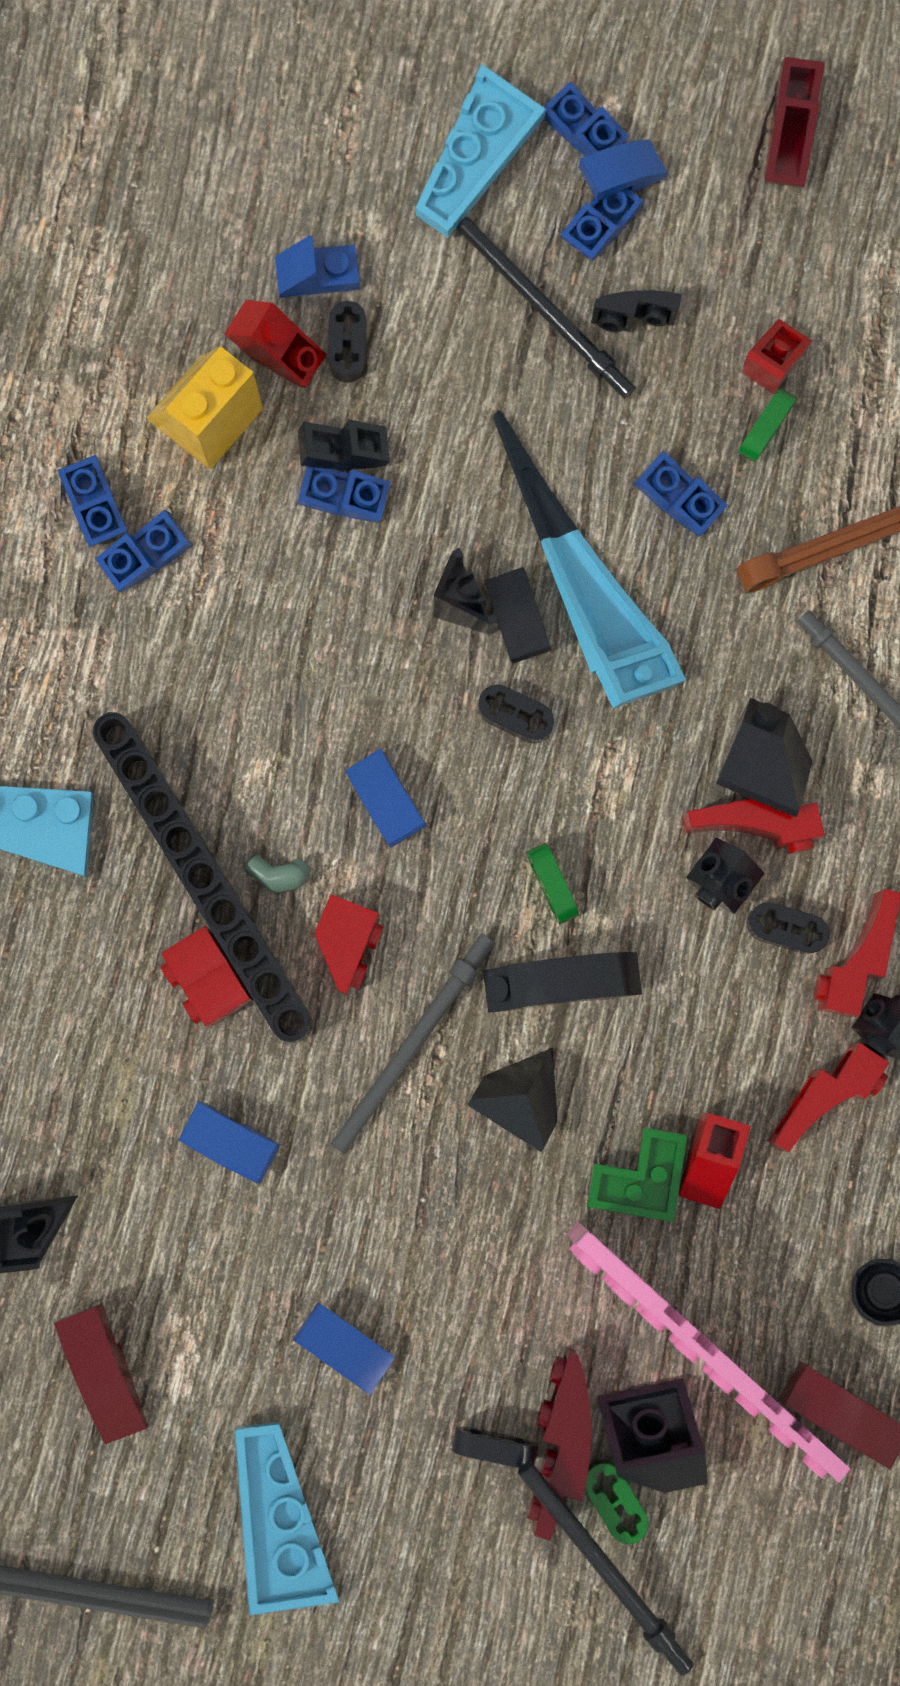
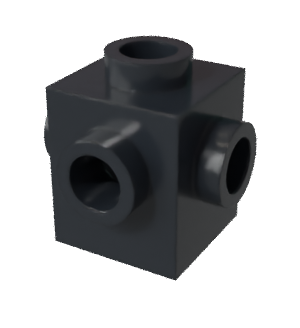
[686,837,765,914]
[851,993,900,1060]

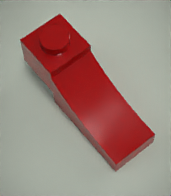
[682,799,825,854]
[814,889,900,1018]
[767,1043,890,1152]

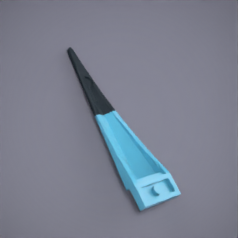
[493,410,686,709]

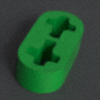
[738,387,797,463]
[526,843,579,925]
[585,1459,648,1544]

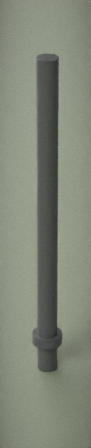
[797,610,900,729]

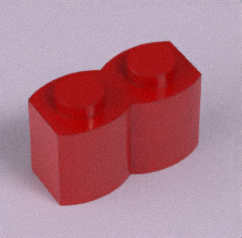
[160,926,254,1028]

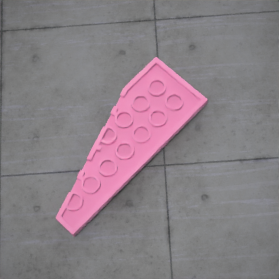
[567,1222,850,1482]

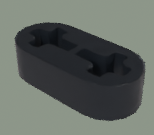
[328,301,367,383]
[478,684,554,744]
[747,902,829,954]
[452,1427,538,1468]

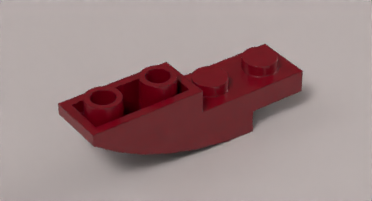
[527,1347,592,1541]

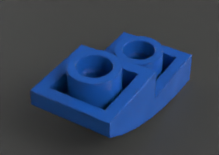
[544,81,630,156]
[579,139,668,201]
[560,188,643,261]
[633,451,728,537]
[57,455,128,548]
[296,466,391,523]
[95,510,193,593]
[345,748,427,848]
[178,1101,280,1184]
[292,1303,395,1395]

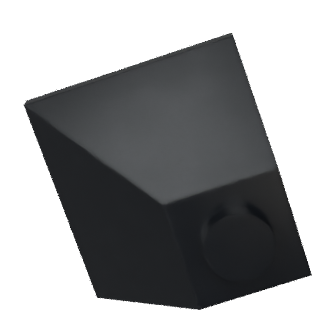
[716,698,813,817]
[597,1378,708,1493]

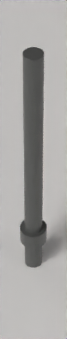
[331,933,495,1154]

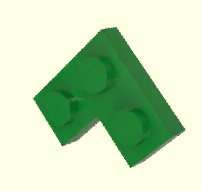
[586,1127,688,1223]

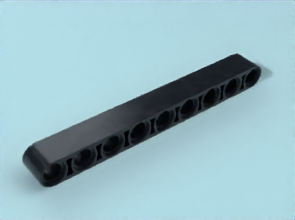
[93,712,313,1043]

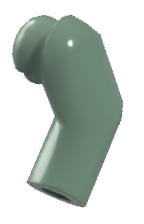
[244,854,310,893]

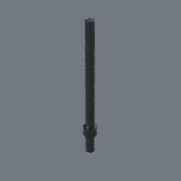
[457,217,636,399]
[517,1461,693,1676]

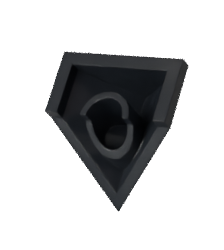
[433,548,498,635]
[467,1047,558,1152]
[0,1195,78,1274]

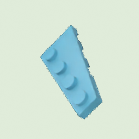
[415,64,546,238]
[0,786,95,877]
[234,1421,339,1615]

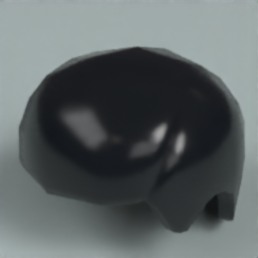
[851,1259,900,1327]

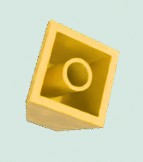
[147,346,263,470]

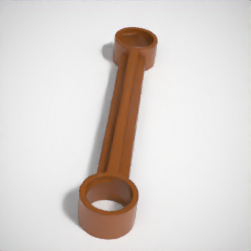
[736,506,900,594]

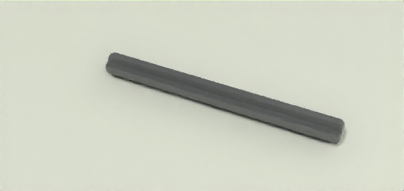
[0,1566,212,1628]

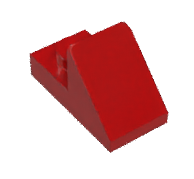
[742,318,812,394]

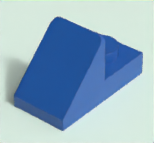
[275,235,360,298]

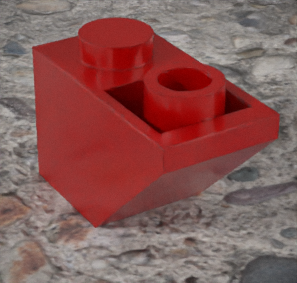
[224,300,327,388]
[314,894,384,996]
[678,1112,751,1209]

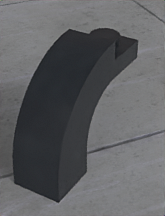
[483,952,642,1013]

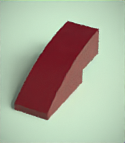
[764,56,825,188]
[54,1303,148,1444]
[778,1361,900,1469]

